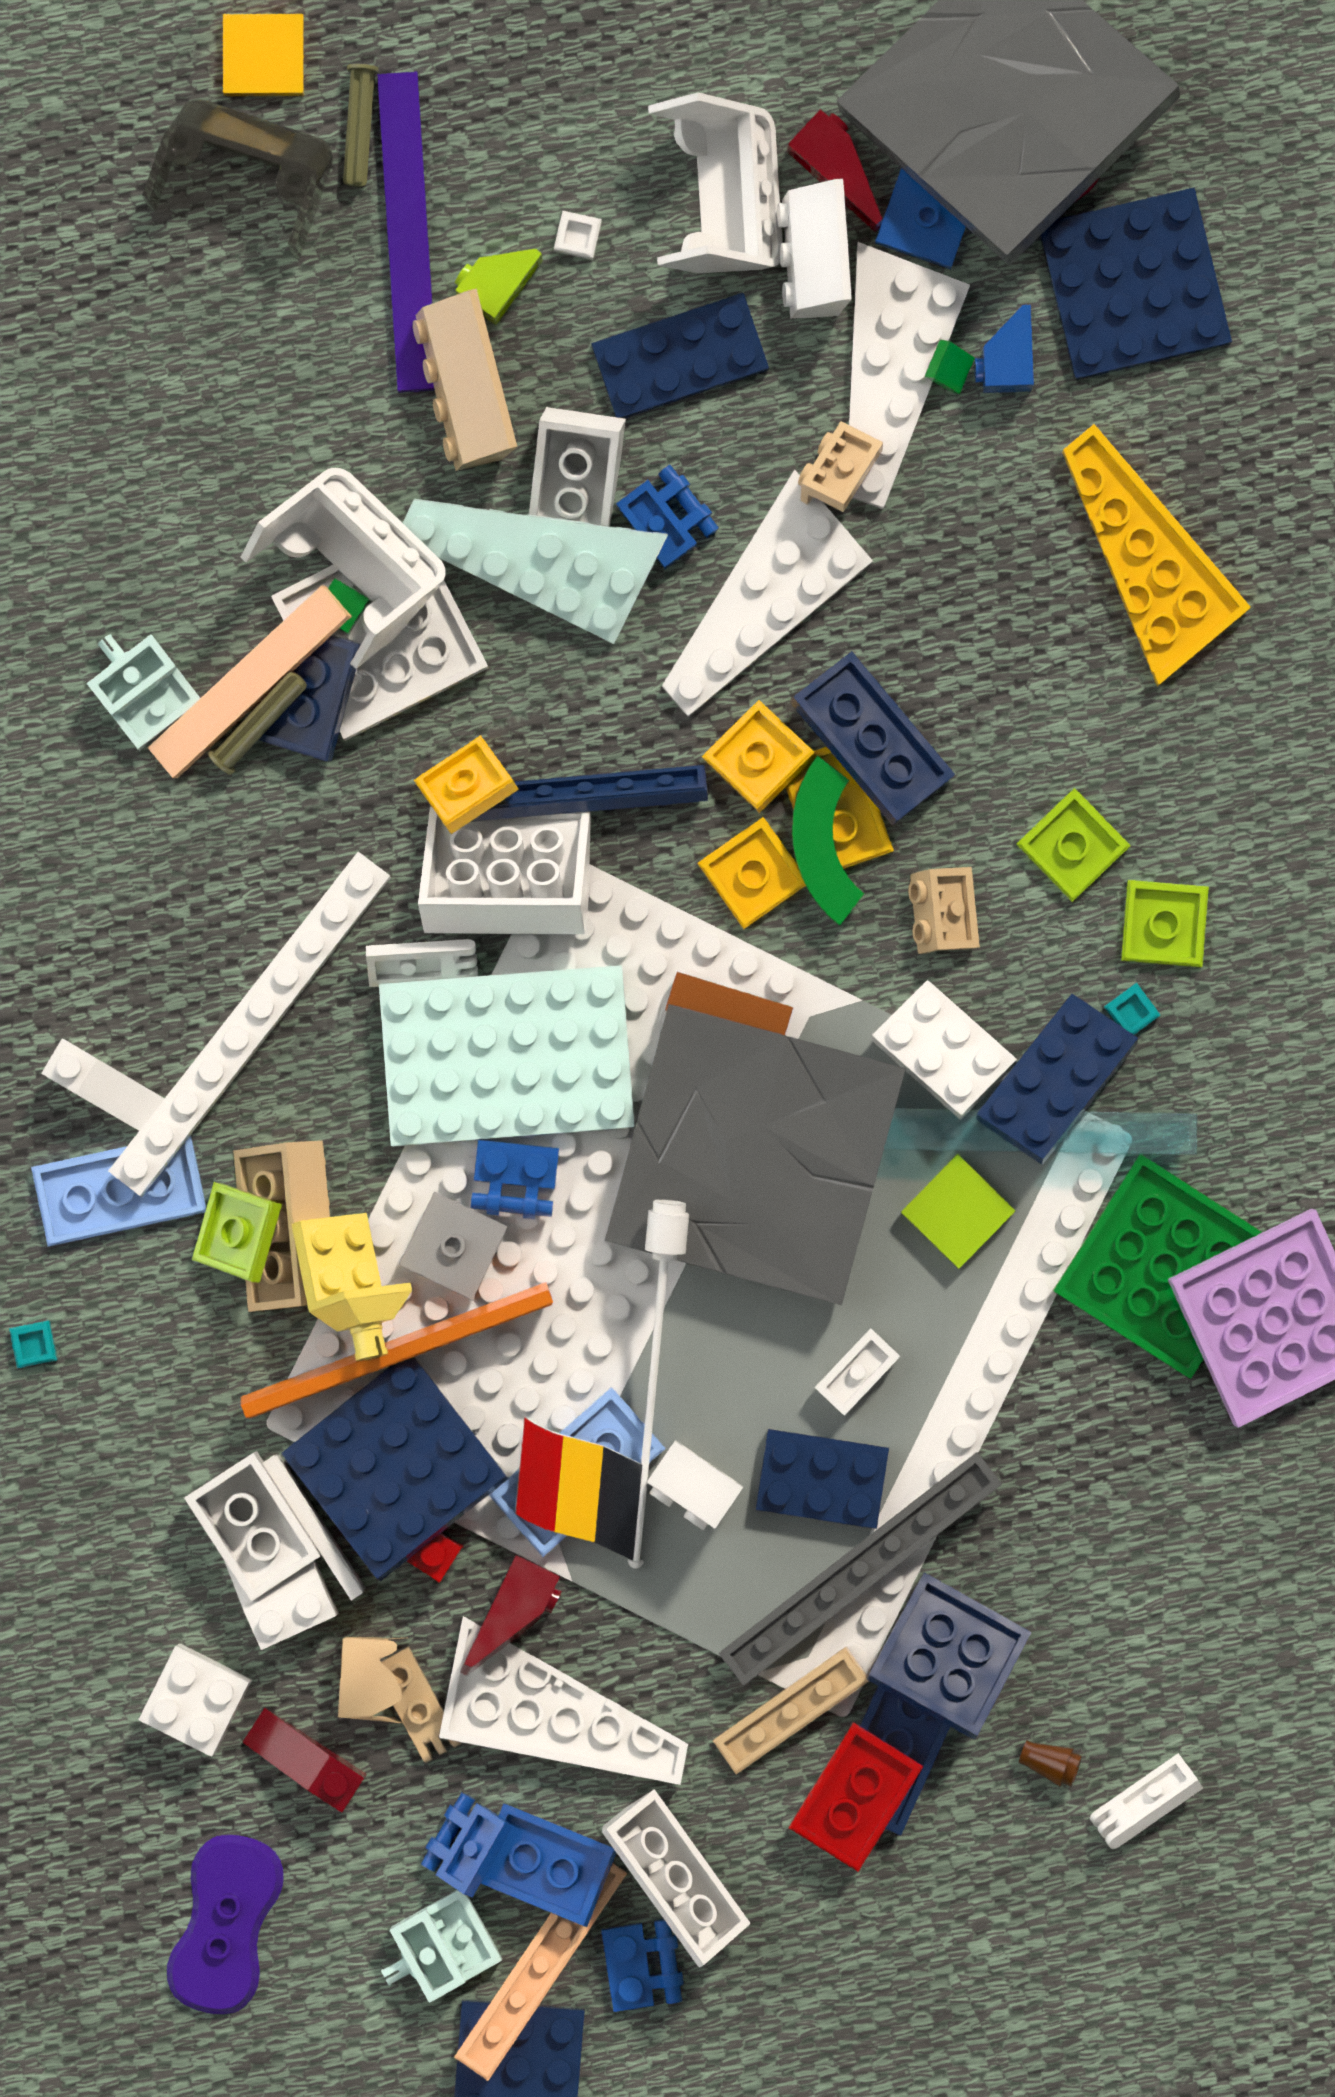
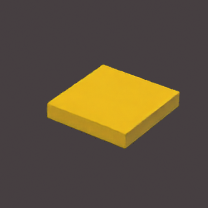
[223,14,304,96]
[702,700,817,813]
[414,735,519,834]
[697,817,806,930]

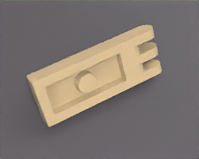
[381,1646,461,1764]

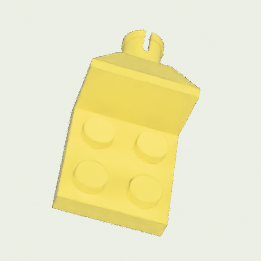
[291,1213,412,1361]

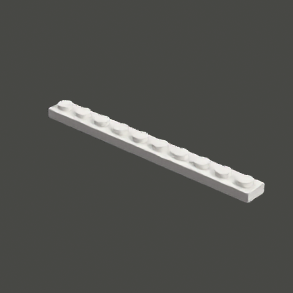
[108,852,391,1197]

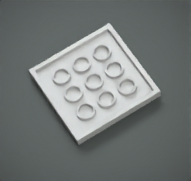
[271,565,488,741]

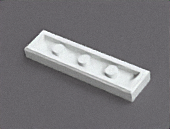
[262,1454,366,1600]

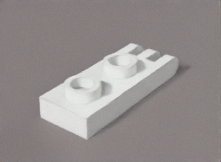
[366,939,478,987]
[1090,1753,1203,1849]

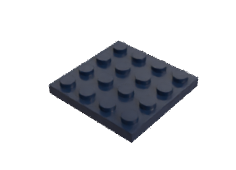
[1040,187,1232,380]
[281,1357,509,1582]

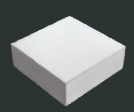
[554,211,602,260]

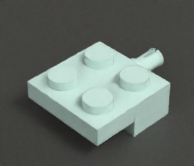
[87,634,200,751]
[381,1890,502,2003]

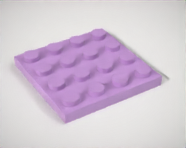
[1168,1209,1335,1428]

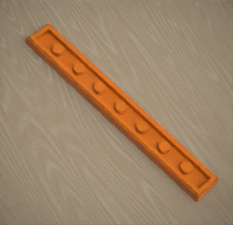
[241,1282,553,1419]

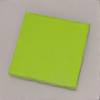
[1016,788,1131,902]
[1121,880,1209,968]
[900,1154,1016,1269]
[192,1182,282,1283]

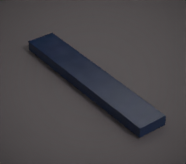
[471,765,708,822]

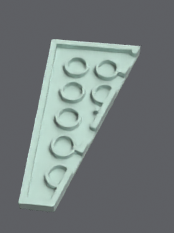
[403,499,668,644]

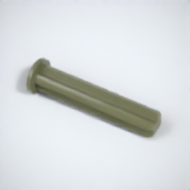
[343,64,379,187]
[208,672,307,775]

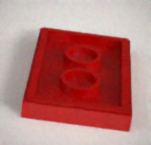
[788,1722,923,1872]

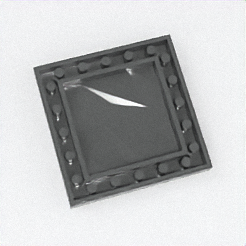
[837,0,1180,266]
[605,1004,906,1305]

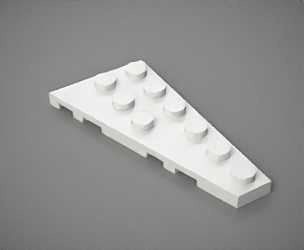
[849,242,970,509]
[662,470,873,717]
[439,1616,688,1785]

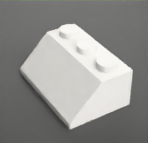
[777,179,852,319]

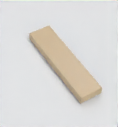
[713,1646,869,1774]

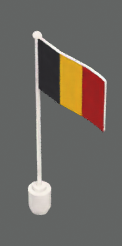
[515,1200,689,1569]

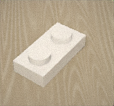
[814,1328,900,1416]

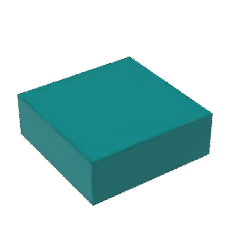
[1104,983,1160,1035]
[9,1320,58,1368]

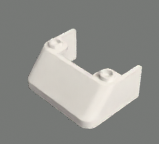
[648,92,782,273]
[241,468,445,669]

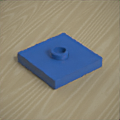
[875,168,966,270]

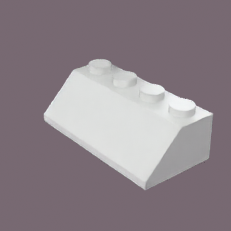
[602,1789,751,1968]

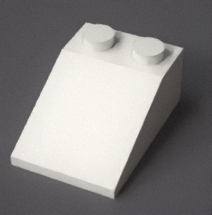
[529,407,626,527]
[184,1451,320,1601]
[224,1560,339,1650]

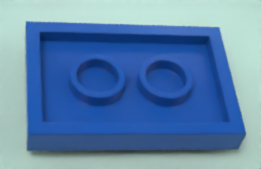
[481,1804,616,1927]

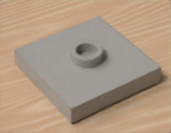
[399,1191,508,1300]

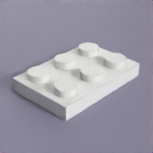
[872,980,1017,1120]

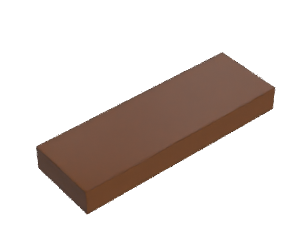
[665,972,793,1035]

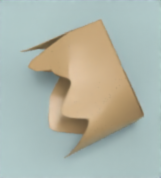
[338,1637,405,1723]

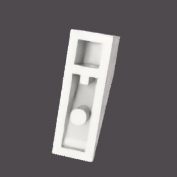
[41,1038,165,1131]

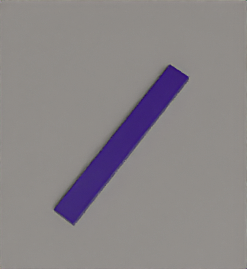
[377,71,435,393]

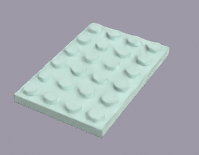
[379,965,635,1147]

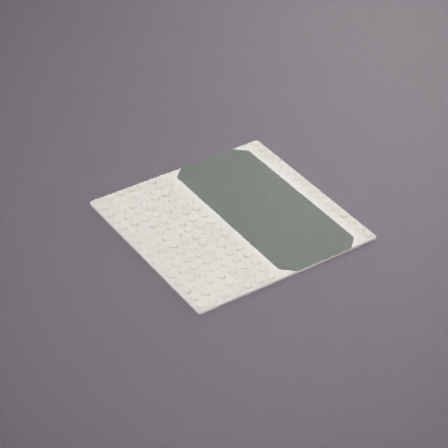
[267,864,1132,1717]

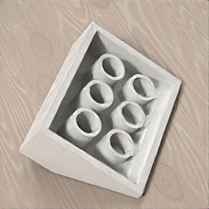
[418,807,591,934]

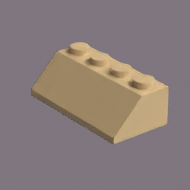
[413,289,517,471]
[233,1141,330,1312]

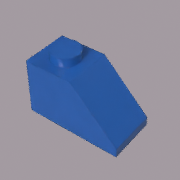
[974,305,1034,393]

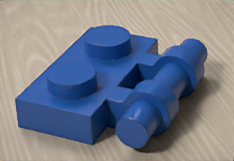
[616,465,719,570]
[471,1140,559,1220]
[421,1792,513,1898]
[601,1919,684,2012]

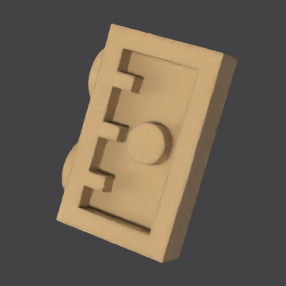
[798,421,883,512]
[908,867,980,954]

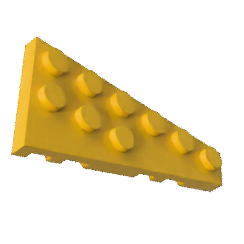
[1062,424,1251,687]

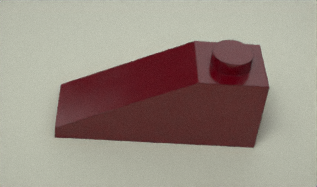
[787,109,882,233]
[460,1555,562,1676]
[243,1708,367,1813]

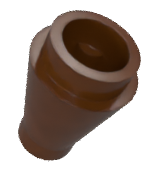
[1019,1740,1082,1787]

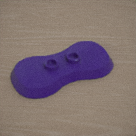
[167,1835,284,2014]

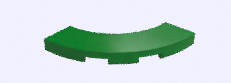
[792,756,864,926]

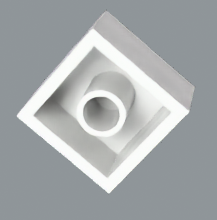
[647,1440,743,1530]
[139,1643,252,1757]

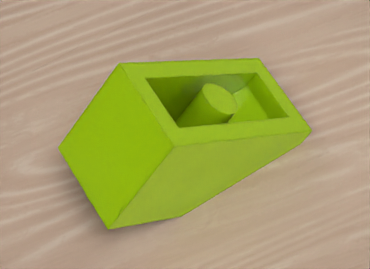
[454,249,543,325]

